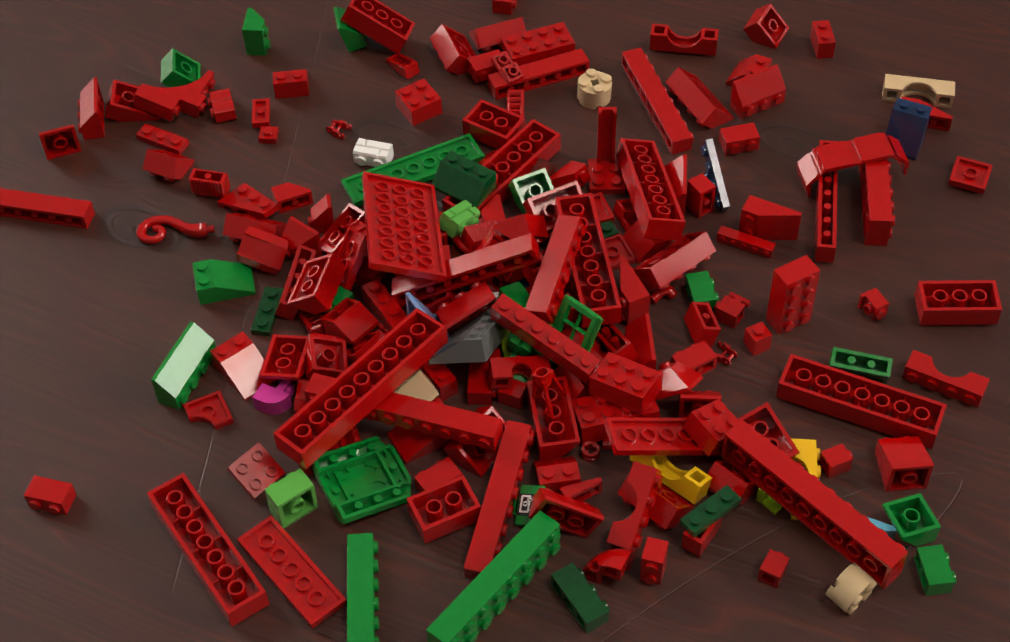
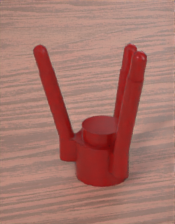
[531,367,565,419]

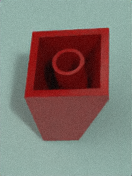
[875,436,934,492]

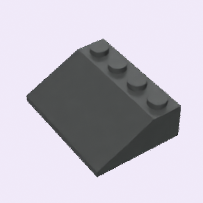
[429,309,508,364]

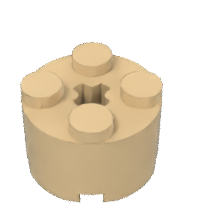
[577,69,612,109]
[825,562,877,615]

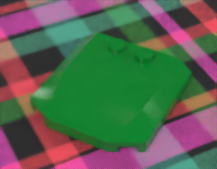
[312,436,411,524]

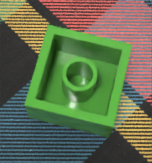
[265,468,319,529]

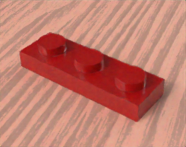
[136,123,189,155]

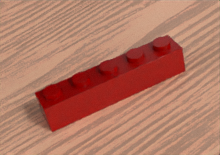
[716,225,776,259]

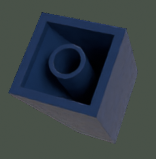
[885,98,932,161]

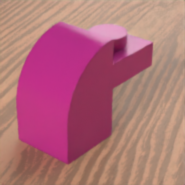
[252,380,296,415]

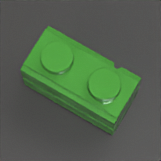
[439,200,481,238]

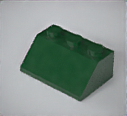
[432,151,497,208]

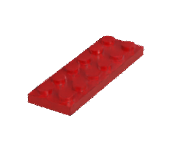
[603,417,722,456]
[237,515,347,629]

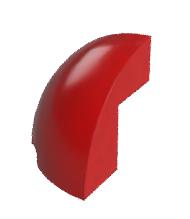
[583,548,636,584]

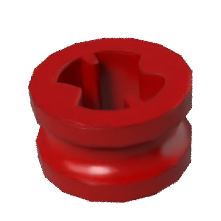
[581,441,600,462]

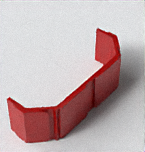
[797,133,909,197]

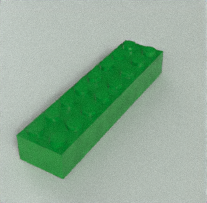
[426,511,561,642]

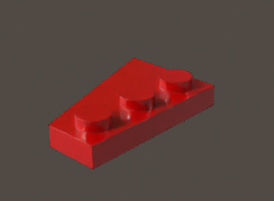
[217,183,279,219]

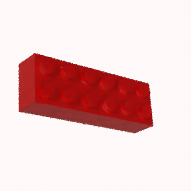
[859,158,895,246]

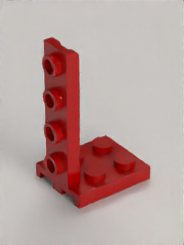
[588,107,625,194]

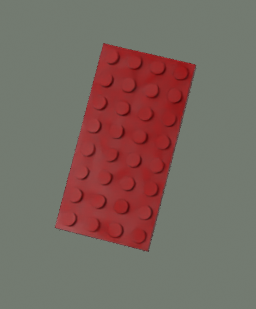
[362,171,447,282]

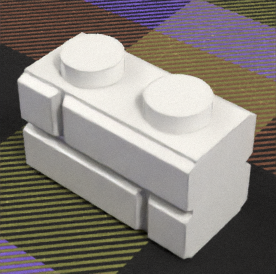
[353,138,394,167]

